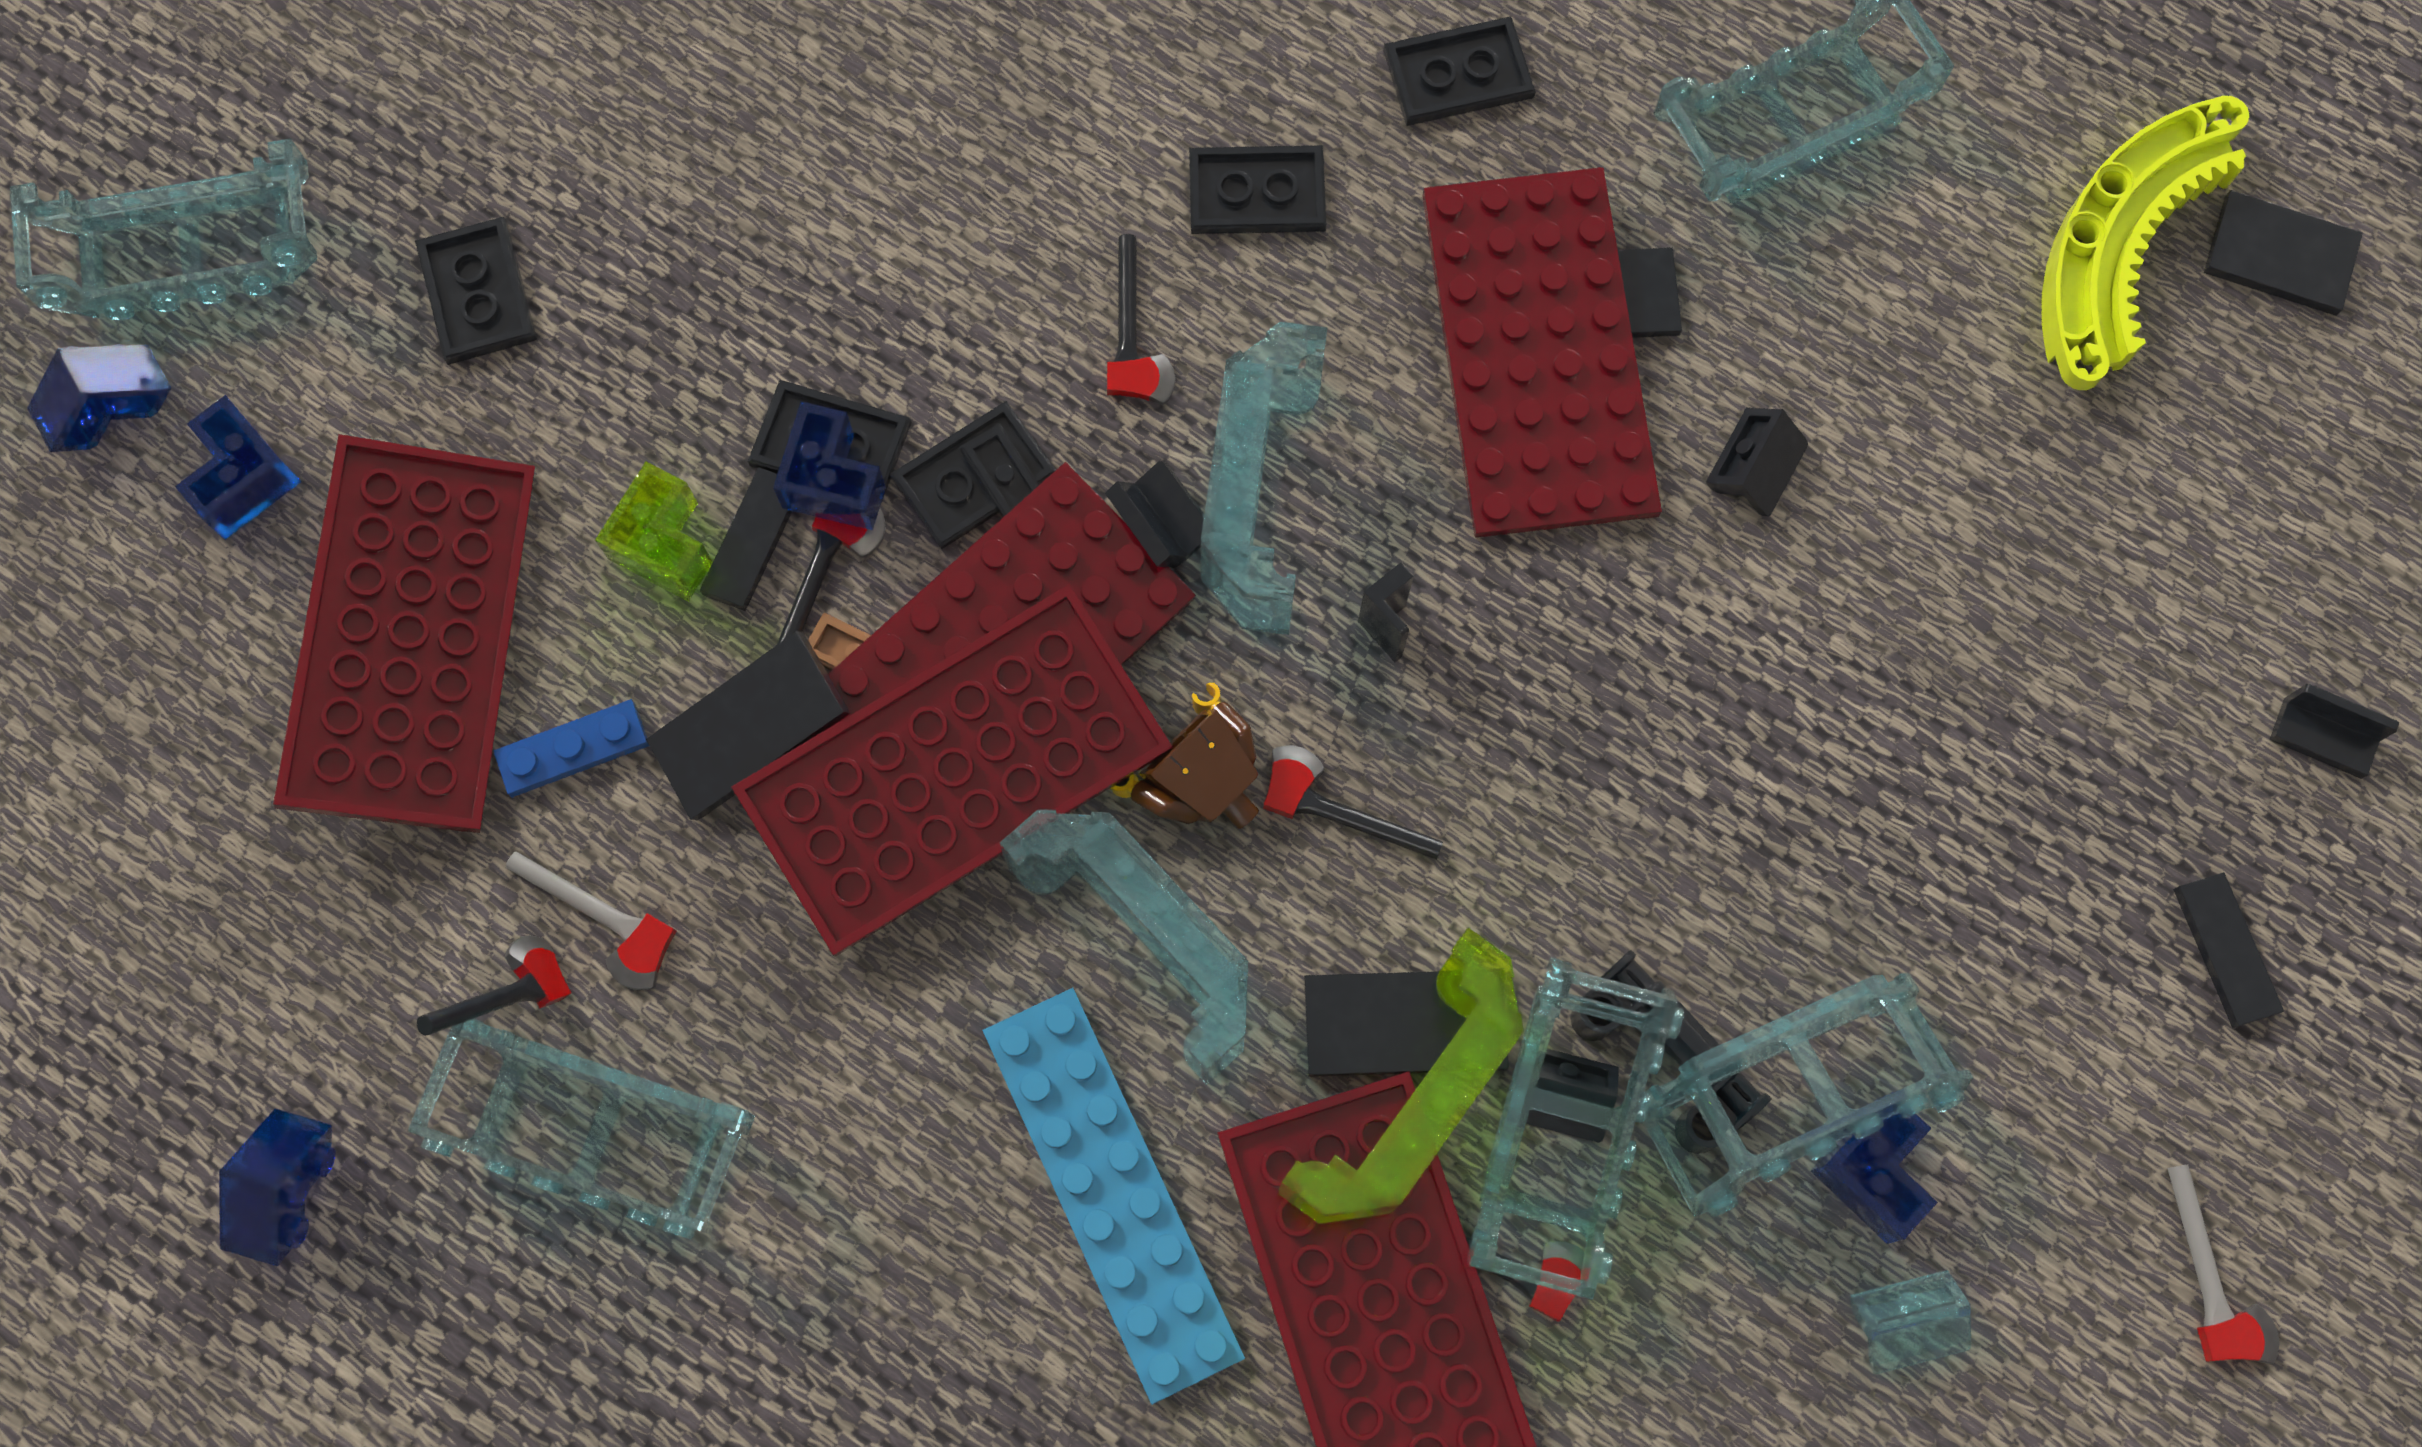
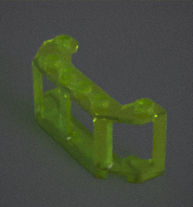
[1278,927,1524,1224]

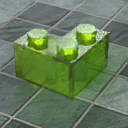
[595,461,713,602]

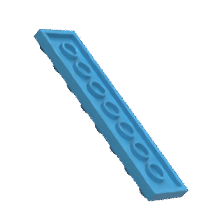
[982,988,1245,1405]

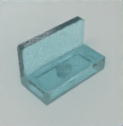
[1850,1270,1971,1374]

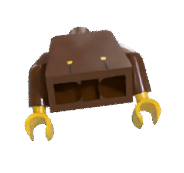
[1110,682,1259,829]

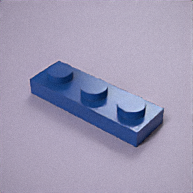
[493,699,649,798]

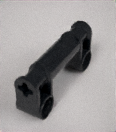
[1570,950,1772,1154]

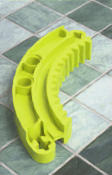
[2042,96,2249,390]

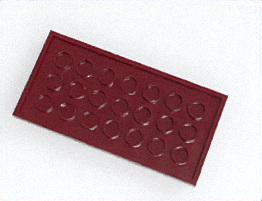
[1422,167,1662,538]
[273,434,535,833]
[828,462,1196,724]
[732,584,1173,957]
[1217,1072,1537,1447]

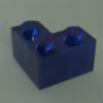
[27,344,172,452]
[175,395,302,540]
[773,402,886,530]
[1811,1092,1938,1244]
[219,1108,336,1267]

